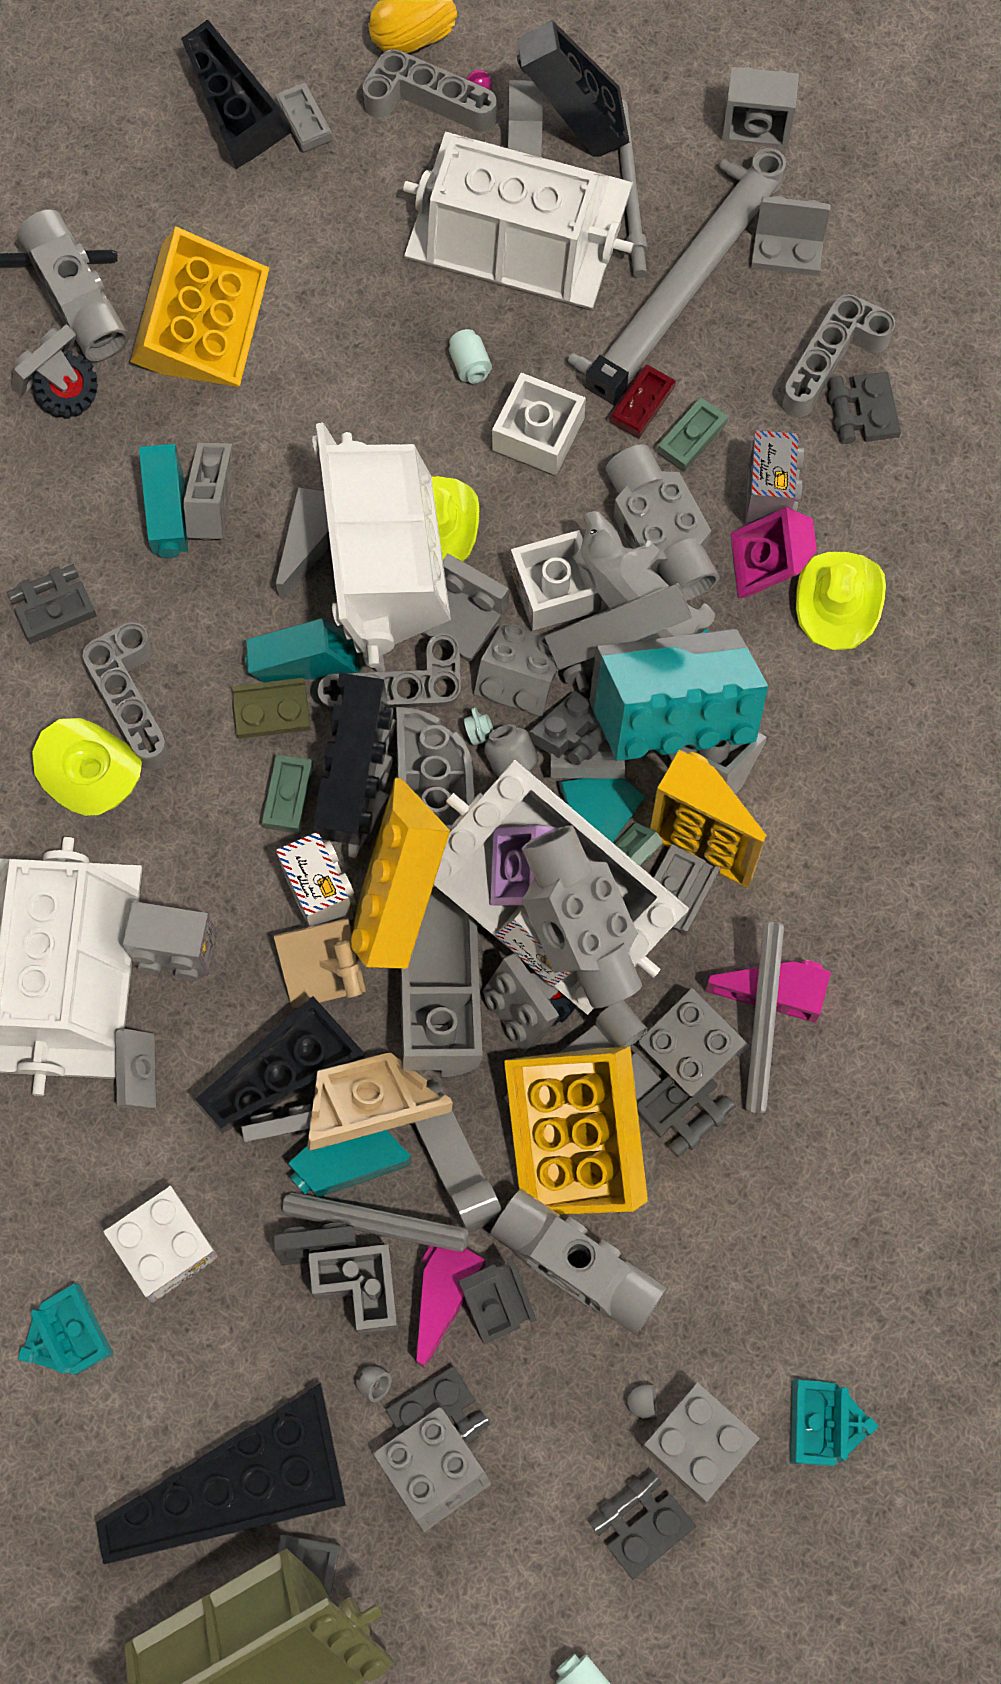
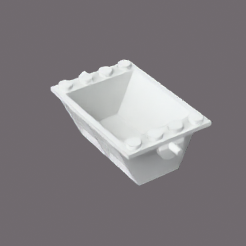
[403,132,634,310]
[312,422,451,672]
[434,760,689,1015]
[0,837,142,1096]

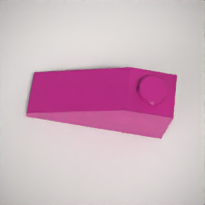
[705,960,831,1023]
[416,1246,486,1369]

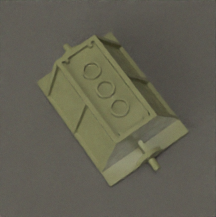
[124,1548,394,1684]

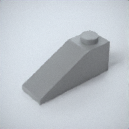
[183,443,232,540]
[276,487,330,598]

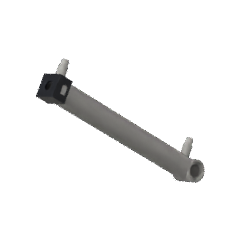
[568,148,786,406]

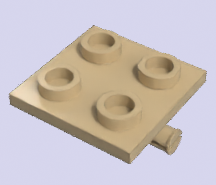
[274,918,366,1009]

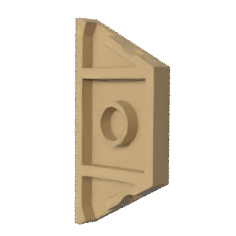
[308,1052,453,1151]

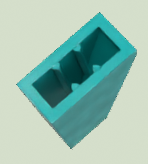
[139,444,188,558]
[245,618,360,682]
[288,1130,412,1198]

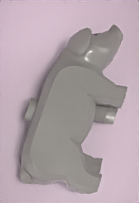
[573,511,715,641]

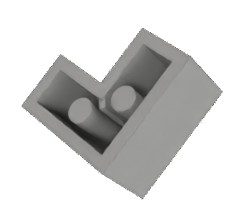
[309,1244,399,1335]

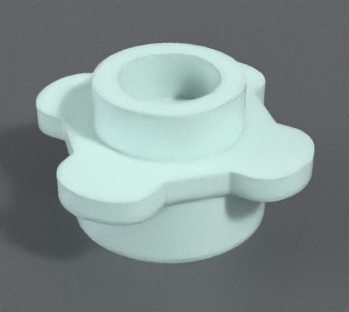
[464,707,494,746]

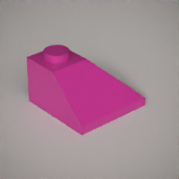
[731,507,817,598]

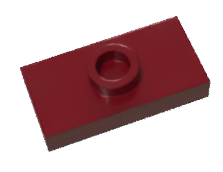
[610,364,676,438]

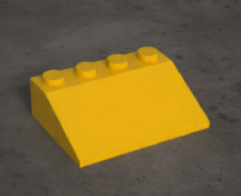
[130,226,269,387]
[650,749,767,888]
[351,778,450,968]
[504,1046,648,1214]

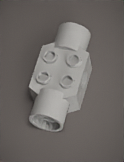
[17,210,129,361]
[605,444,720,601]
[522,826,642,1008]
[490,1189,667,1336]

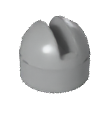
[356,1366,392,1402]
[627,1384,657,1419]

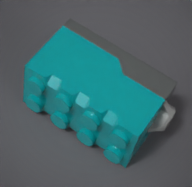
[589,629,768,761]

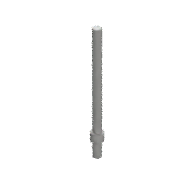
[619,100,648,278]

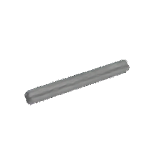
[746,921,784,1113]
[282,1192,469,1252]

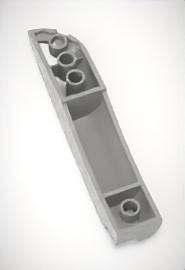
[396,707,483,1077]

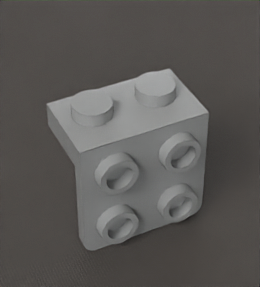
[474,624,558,717]

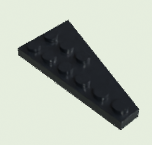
[96,1383,347,1565]

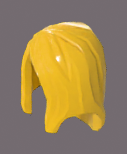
[368,0,457,53]

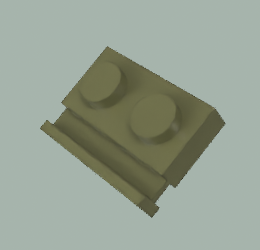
[232,678,311,739]

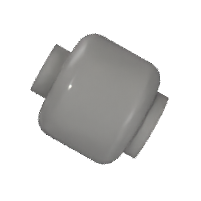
[484,724,538,777]

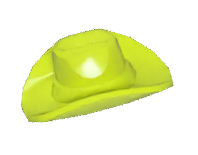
[432,476,479,562]
[796,552,886,650]
[32,718,142,816]

